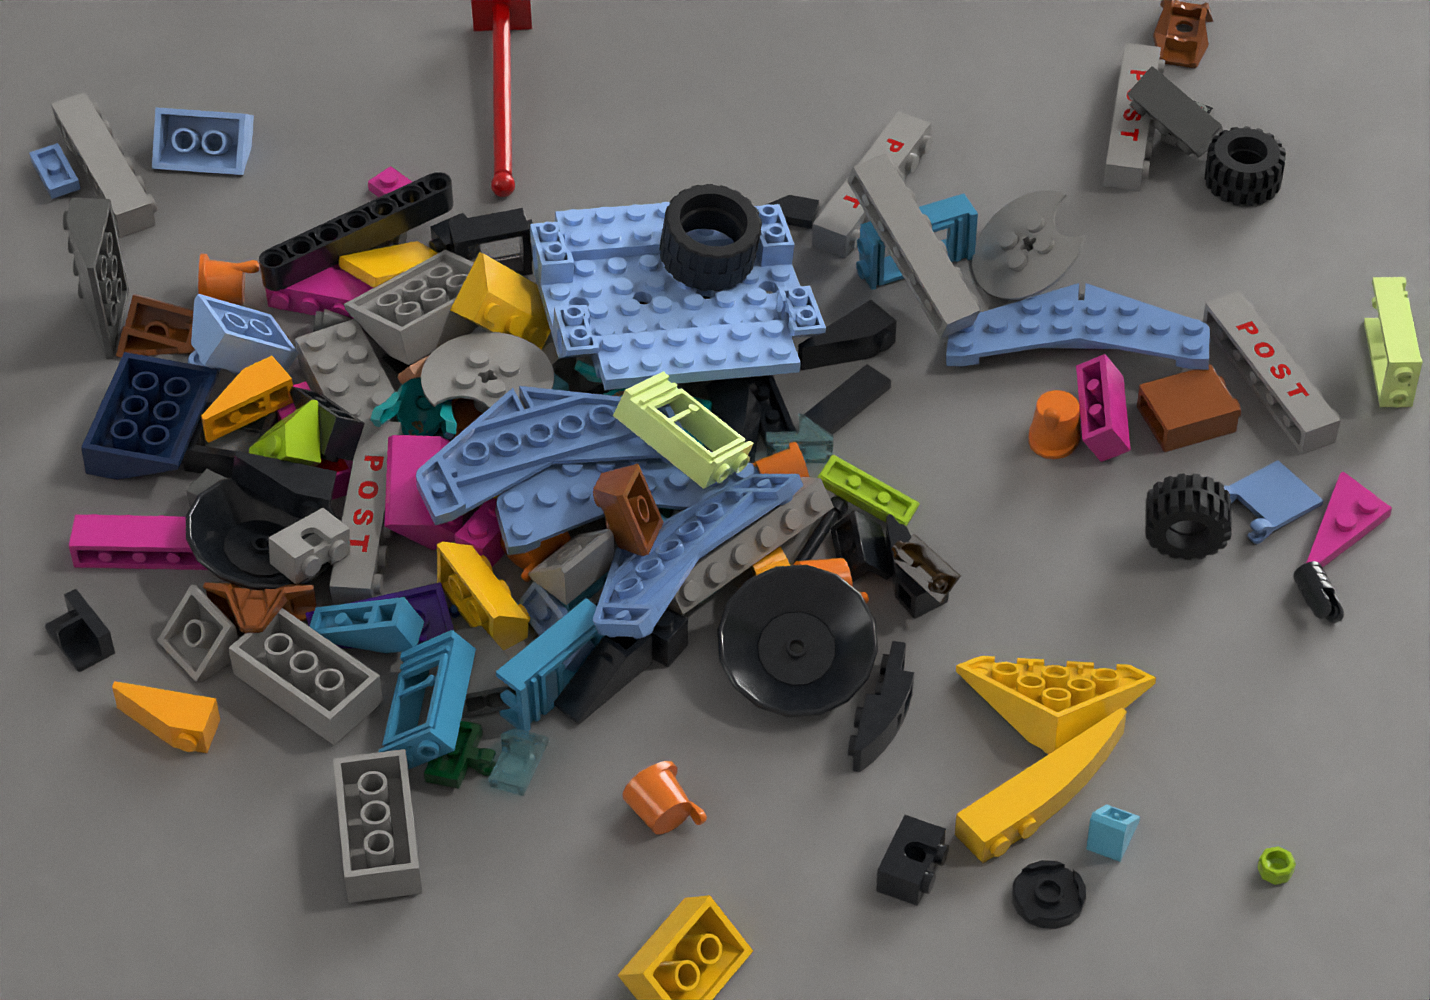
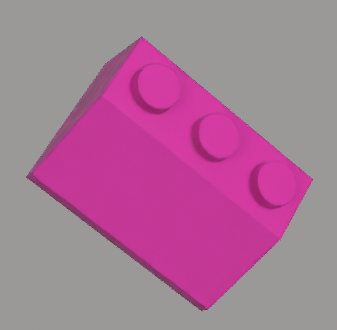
[384,435,463,550]

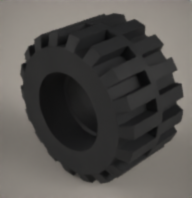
[1204,126,1286,206]
[1145,473,1232,560]

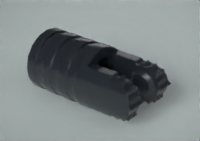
[1293,561,1345,623]

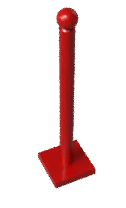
[471,0,532,197]

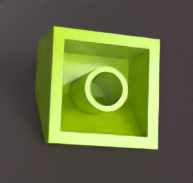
[249,399,321,467]

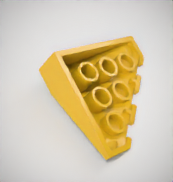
[956,656,1156,754]

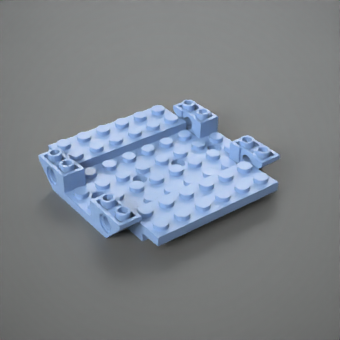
[530,202,826,390]

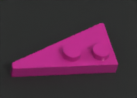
[1306,471,1392,567]

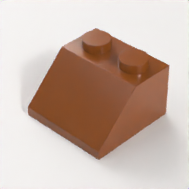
[593,463,664,556]

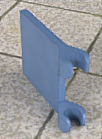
[1224,460,1324,544]

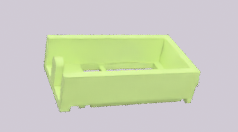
[1364,277,1423,407]
[613,371,754,489]

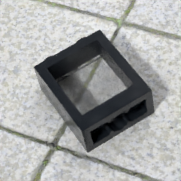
[448,208,533,276]
[183,402,278,478]

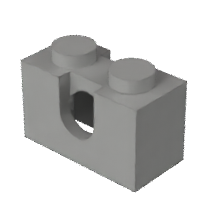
[269,508,350,584]

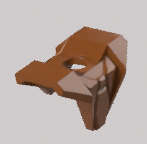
[1153,0,1214,68]
[203,582,317,634]

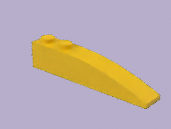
[955,708,1127,863]

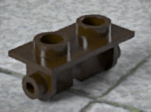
[892,534,961,603]

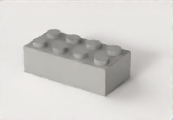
[295,319,404,434]
[228,608,383,745]
[333,749,422,903]

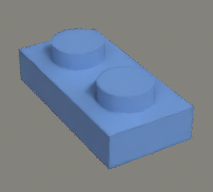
[29,143,81,199]

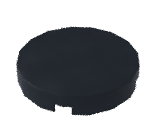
[1012,860,1086,929]

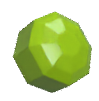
[1257,846,1296,885]

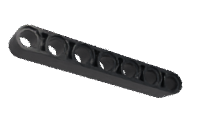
[259,172,454,291]

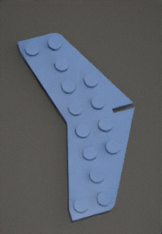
[946,283,1210,370]
[416,386,684,526]
[495,451,759,555]
[593,474,803,639]

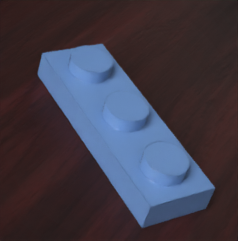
[517,582,595,672]

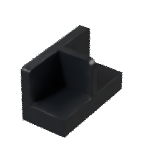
[45,588,115,672]

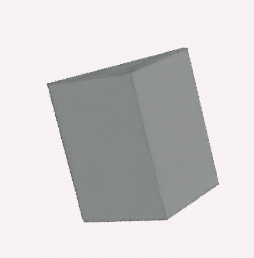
[528,529,614,605]
[157,585,238,683]

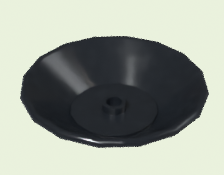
[186,477,338,590]
[717,565,878,717]

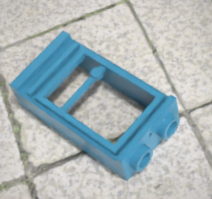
[856,193,978,290]
[496,598,605,734]
[378,630,476,770]

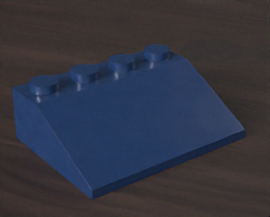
[81,352,219,480]

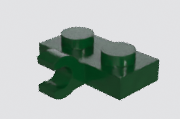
[424,721,498,789]

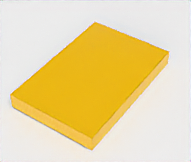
[339,241,438,288]

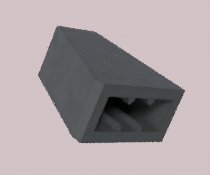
[455,626,516,718]

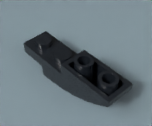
[848,641,914,772]

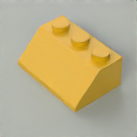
[450,252,551,350]
[437,542,530,651]
[618,895,753,1000]

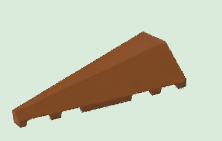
[116,294,289,357]

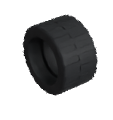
[659,184,762,291]

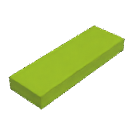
[817,454,920,527]

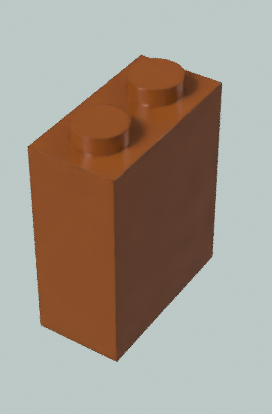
[1137,365,1241,453]

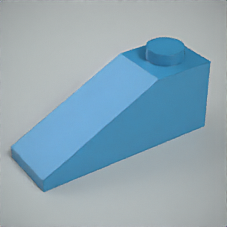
[309,597,424,653]

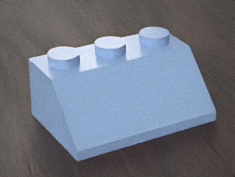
[152,107,254,175]
[191,294,299,375]

